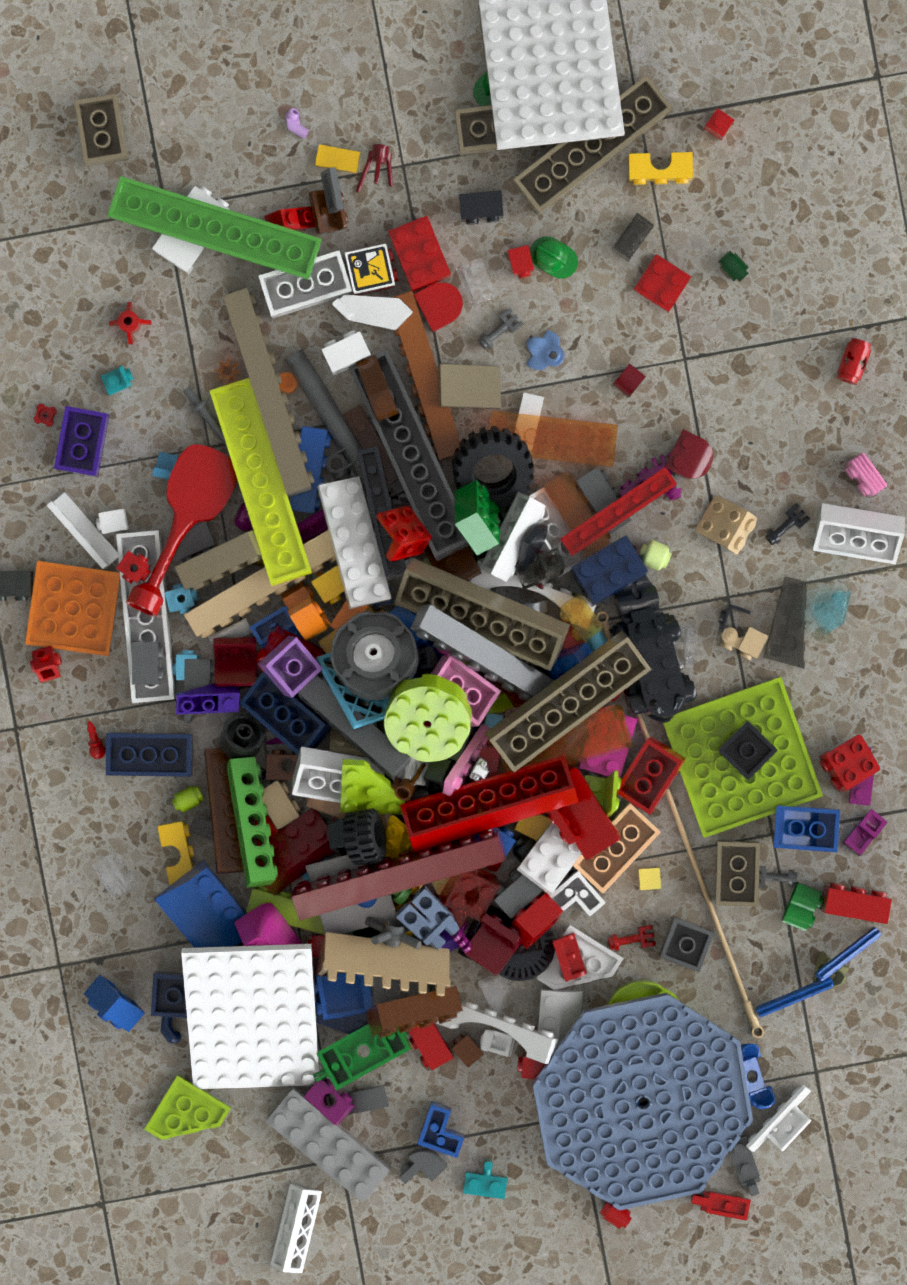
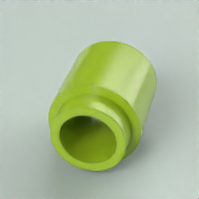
[172,785,205,813]

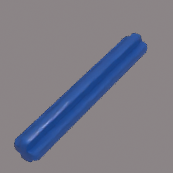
[815,927,881,981]
[756,976,834,1017]

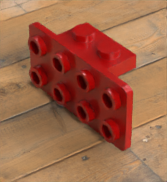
[548,768,620,860]

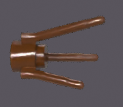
[392,763,426,801]

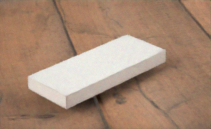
[208,618,252,645]

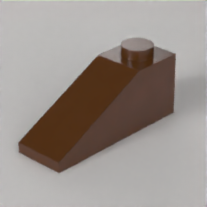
[356,355,399,421]

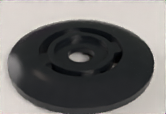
[496,909,555,981]

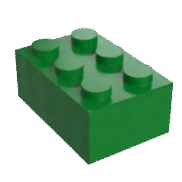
[455,480,501,555]

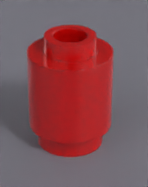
[600,1202,632,1230]

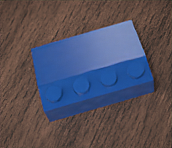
[154,860,247,948]

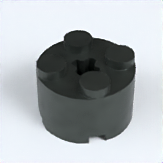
[219,712,265,759]

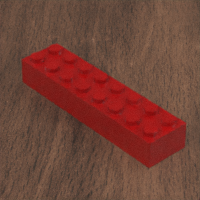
[400,755,578,852]

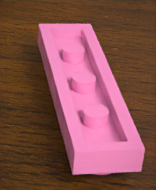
[443,724,490,796]

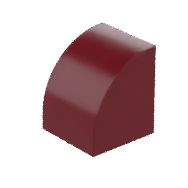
[613,363,646,398]

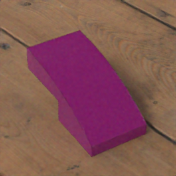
[843,809,887,856]

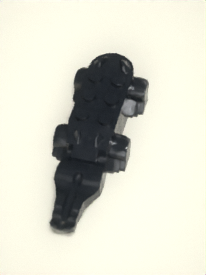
[608,545,697,723]

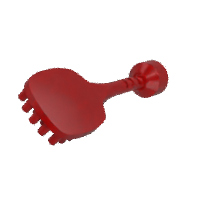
[126,444,237,617]

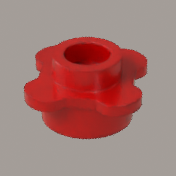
[33,403,57,427]

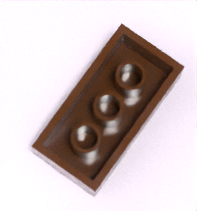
[366,986,463,1038]

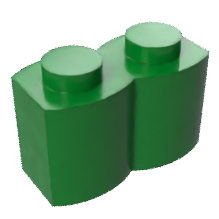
[781,882,824,931]

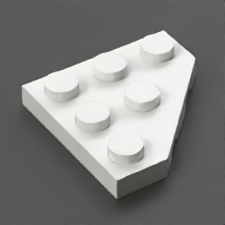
[536,925,624,990]

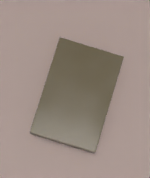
[438,364,501,409]

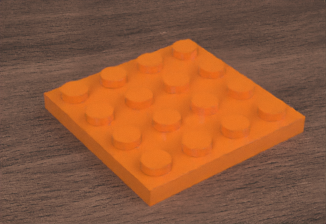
[25,561,120,656]

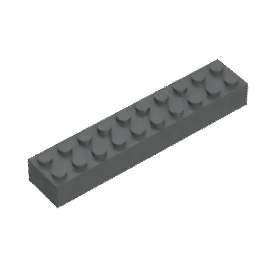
[348,350,470,561]

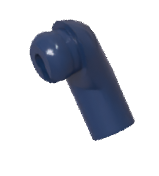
[160,1017,181,1044]

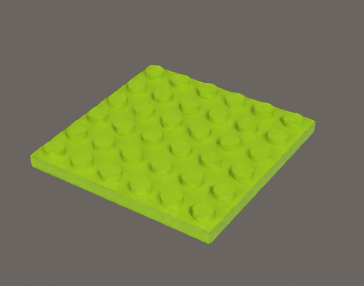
[663,677,823,838]

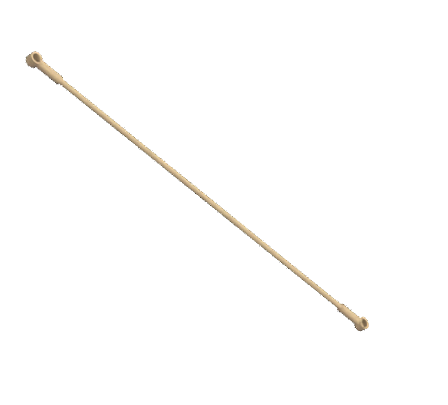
[596,611,764,1038]

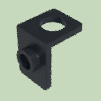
[718,604,752,632]

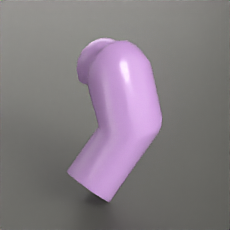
[285,108,309,139]

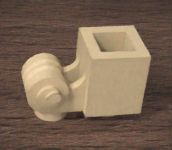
[720,627,768,661]

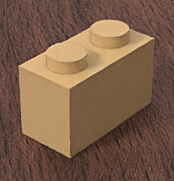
[262,780,301,829]

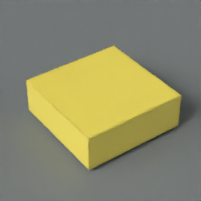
[638,867,661,890]

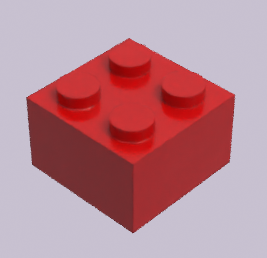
[511,893,563,949]

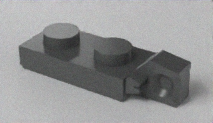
[729,1135,760,1196]

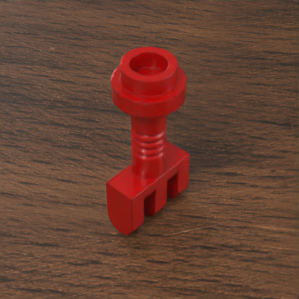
[608,924,656,951]

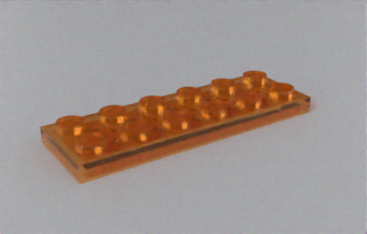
[490,411,618,467]

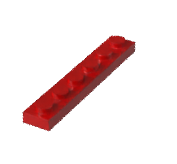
[560,467,677,556]

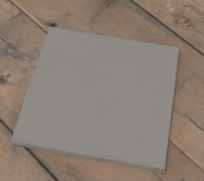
[306,854,397,934]

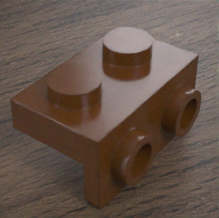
[308,190,348,234]

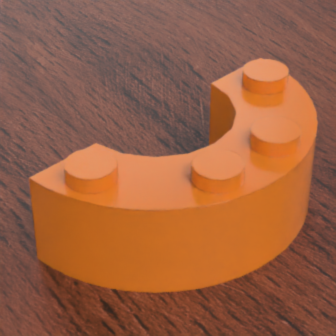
[281,582,331,641]

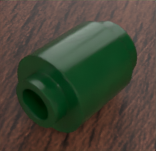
[718,250,749,282]

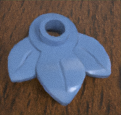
[526,330,565,370]

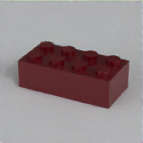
[259,808,335,896]

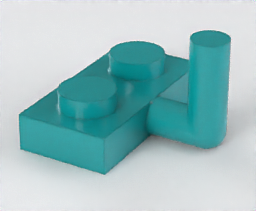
[463,1158,508,1199]

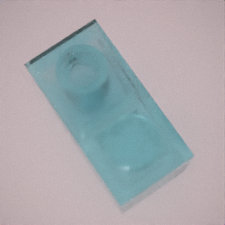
[811,589,851,634]

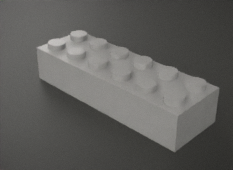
[265,1086,391,1203]

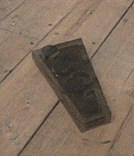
[763,576,807,669]

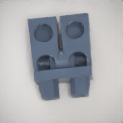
[395,885,460,950]

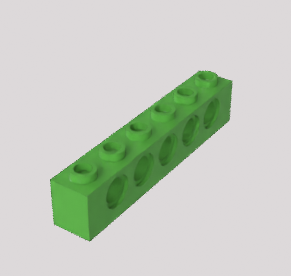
[226,757,277,888]

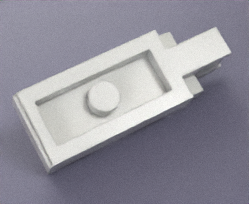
[469,757,489,781]

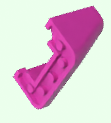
[234,902,303,946]

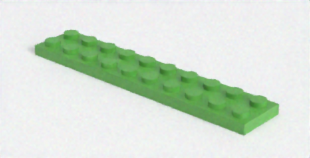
[107,176,322,280]

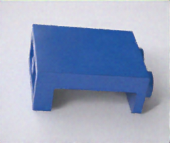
[314,973,373,1020]

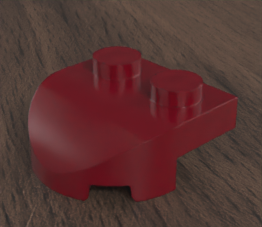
[665,429,713,479]

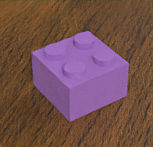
[258,635,323,697]

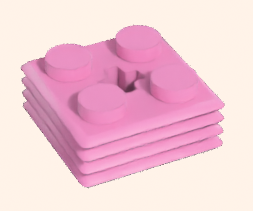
[845,453,887,497]

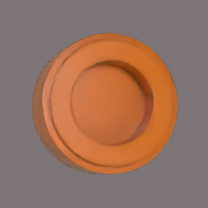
[279,372,298,394]

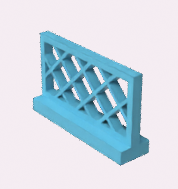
[316,653,390,729]

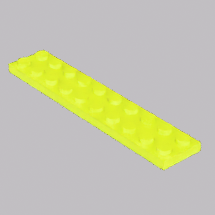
[209,378,312,586]

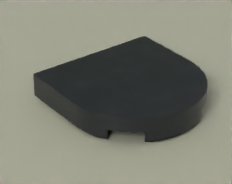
[517,523,548,572]

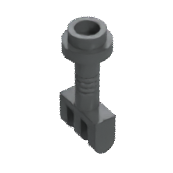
[478,308,523,350]
[759,866,797,888]

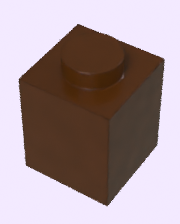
[451,1032,484,1067]

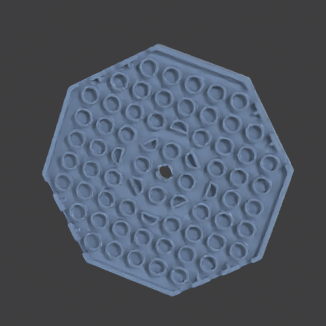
[532,993,753,1210]

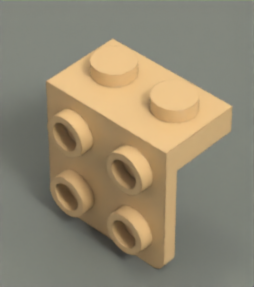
[696,496,758,555]

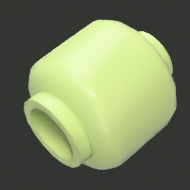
[639,540,672,571]

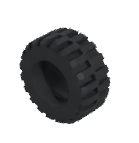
[452,426,534,511]

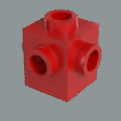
[116,551,151,584]
[30,645,62,683]

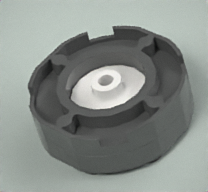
[331,611,419,700]

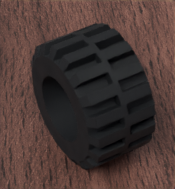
[343,808,386,865]

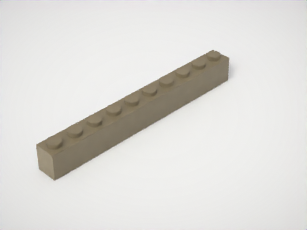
[223,288,315,497]

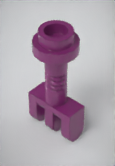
[651,452,682,501]
[451,916,472,953]

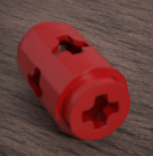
[837,338,871,385]

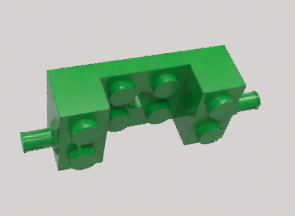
[313,1024,414,1090]

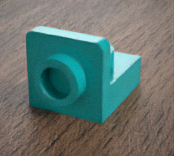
[101,365,134,396]

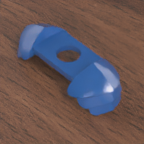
[741,1043,775,1109]

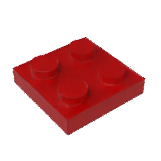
[633,254,692,313]

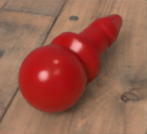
[87,721,106,759]

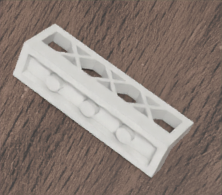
[47,492,118,569]
[270,1184,322,1273]

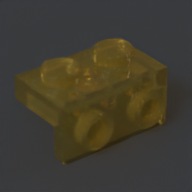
[559,593,604,643]

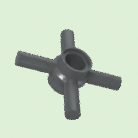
[365,917,421,949]

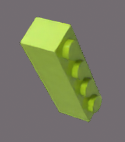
[246,886,325,935]

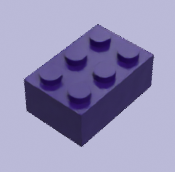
[54,406,110,477]

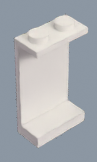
[152,186,230,275]

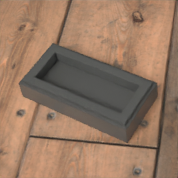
[320,167,344,214]

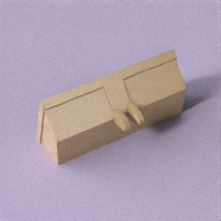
[314,932,450,996]

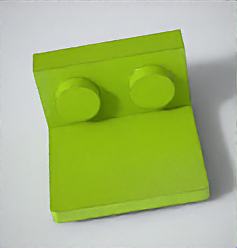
[584,770,621,817]

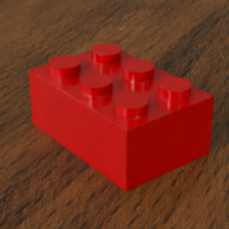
[388,215,451,292]
[617,736,687,815]
[820,882,892,924]

